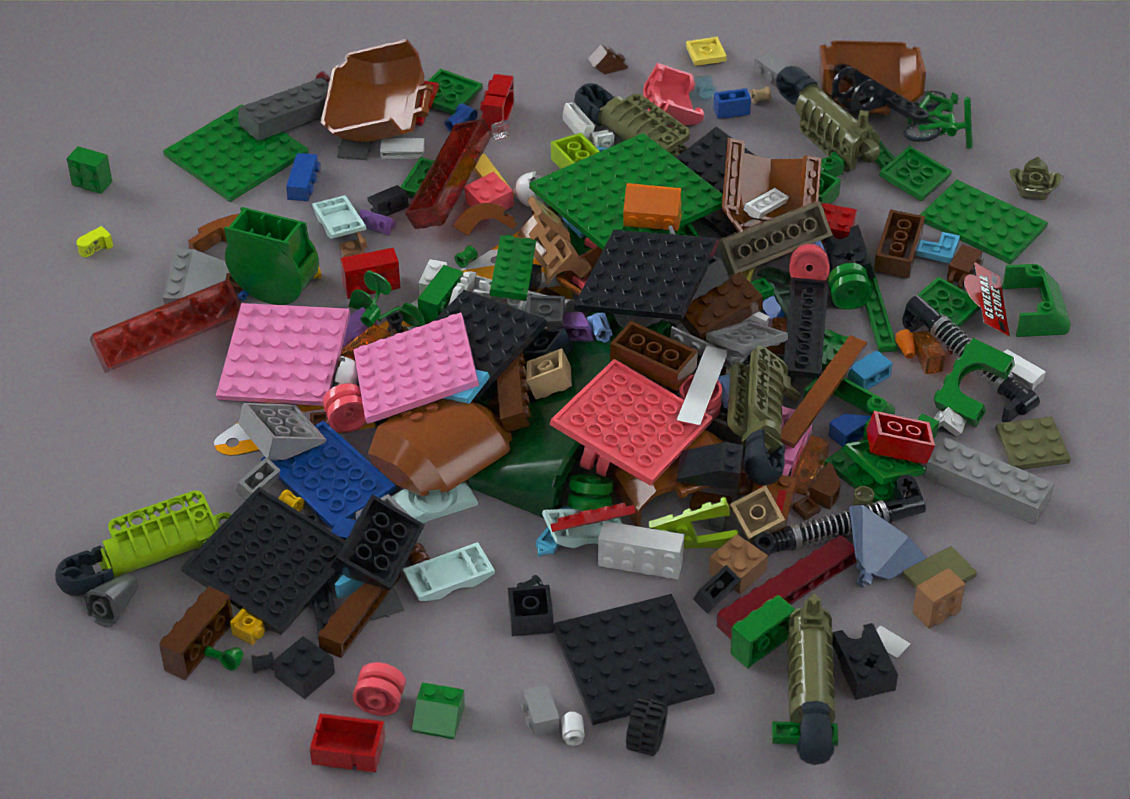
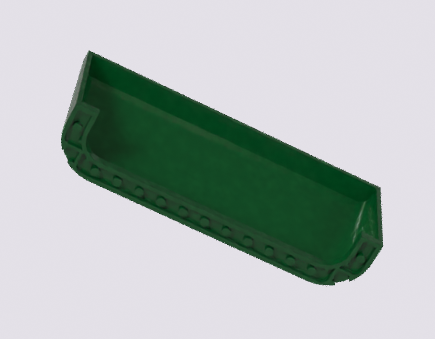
[469,312,676,518]

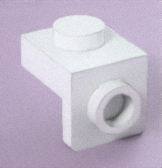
[591,130,614,148]
[934,407,967,437]

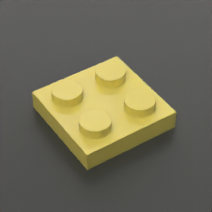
[686,37,727,66]

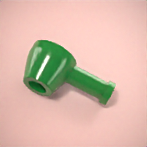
[204,646,244,671]

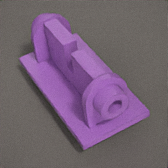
[360,209,396,235]

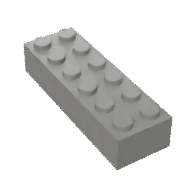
[925,437,1054,525]

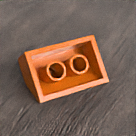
[623,183,681,231]

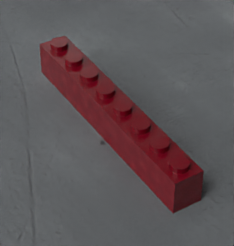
[716,535,856,640]

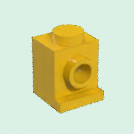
[230,608,265,645]

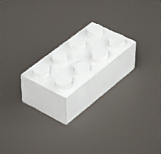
[598,521,684,579]

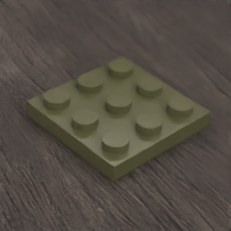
[995,416,1071,470]

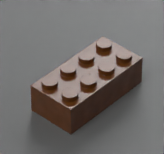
[874,209,925,278]
[679,271,763,342]
[610,321,698,391]
[159,587,233,680]

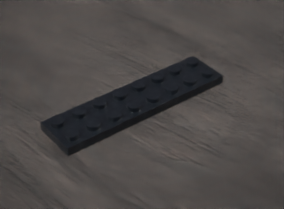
[783,277,828,379]

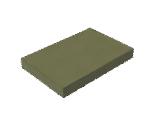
[902,546,977,589]

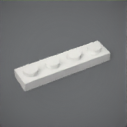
[743,188,789,219]

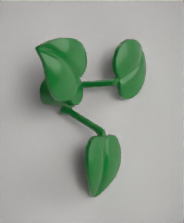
[348,270,426,327]

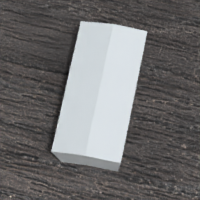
[563,103,595,141]
[380,138,425,159]
[1004,349,1046,390]

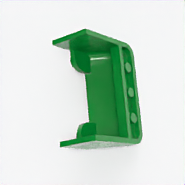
[1002,264,1071,337]
[803,372,895,440]

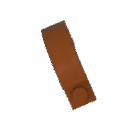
[452,203,517,236]

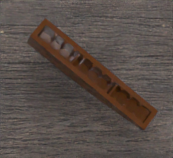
[317,572,401,658]

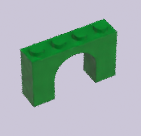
[934,338,1015,427]

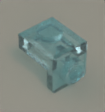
[695,75,717,98]

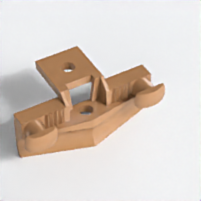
[518,196,592,286]

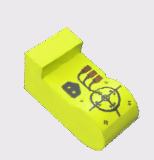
[76,226,113,257]

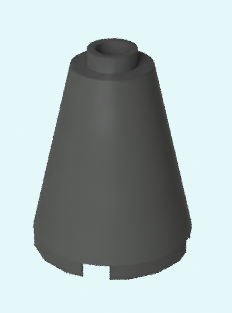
[83,574,138,627]

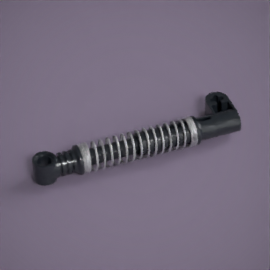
[902,295,1040,415]
[753,475,926,556]

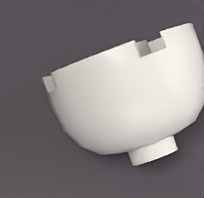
[514,171,544,207]
[333,356,360,387]

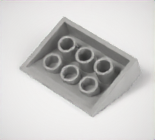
[163,249,230,316]
[238,403,326,461]

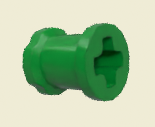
[454,245,478,268]

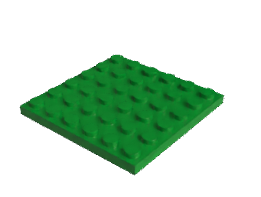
[163,104,309,202]

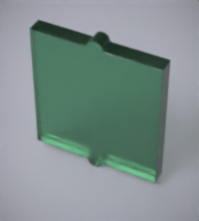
[757,265,791,284]

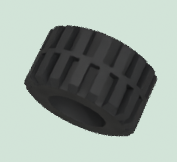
[626,696,668,756]

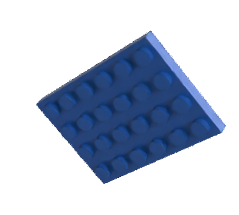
[261,420,396,530]

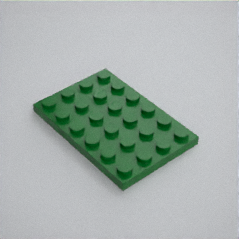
[920,180,1048,265]

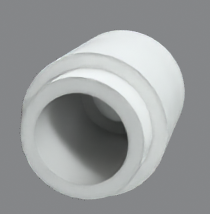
[561,712,585,746]

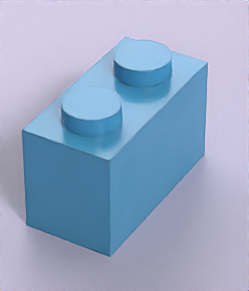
[848,351,893,390]

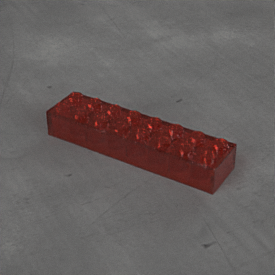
[405,118,493,229]
[89,279,241,373]

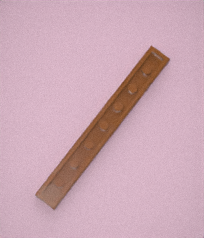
[781,335,867,449]

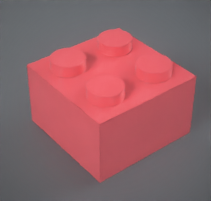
[464,172,514,221]

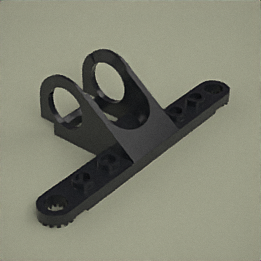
[831,64,929,124]

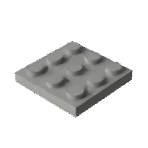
[706,320,788,355]

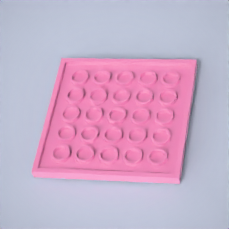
[216,303,351,406]
[354,313,479,424]

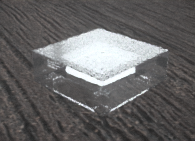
[491,120,510,141]

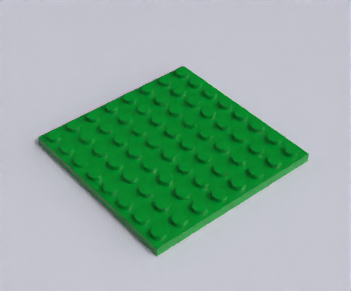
[529,133,723,250]

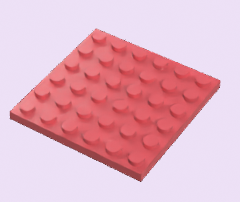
[550,359,713,486]

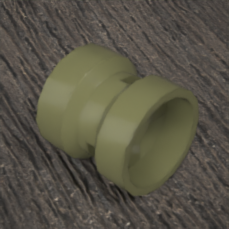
[853,486,874,507]

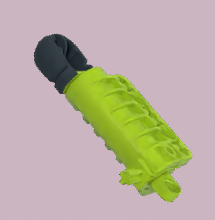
[55,490,231,596]

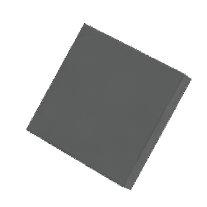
[526,295,565,327]

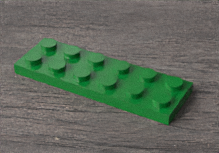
[489,235,536,301]

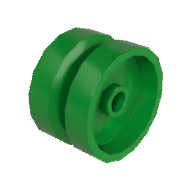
[828,263,872,310]
[568,474,614,511]

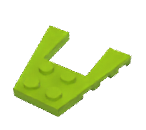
[649,497,739,549]

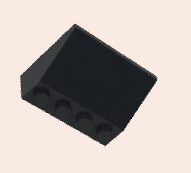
[330,494,425,590]

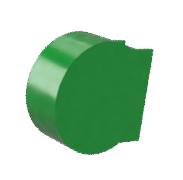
[224,207,319,305]

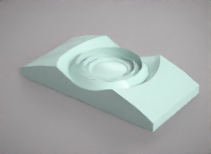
[312,195,366,239]
[392,481,478,523]
[542,509,622,548]
[403,542,495,601]

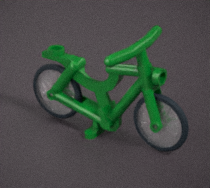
[904,91,973,149]

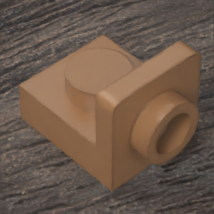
[339,232,367,257]

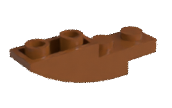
[188,213,240,252]

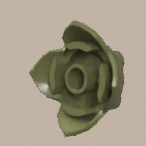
[1009,156,1064,200]

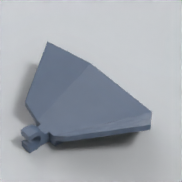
[849,505,927,588]

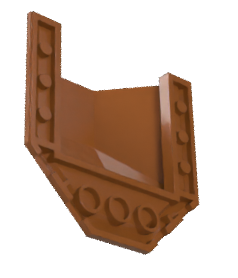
[722,138,822,256]

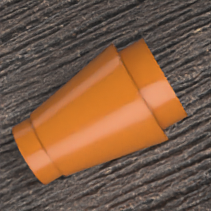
[895,329,916,358]

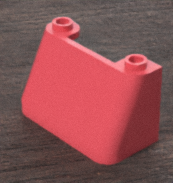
[643,63,704,127]

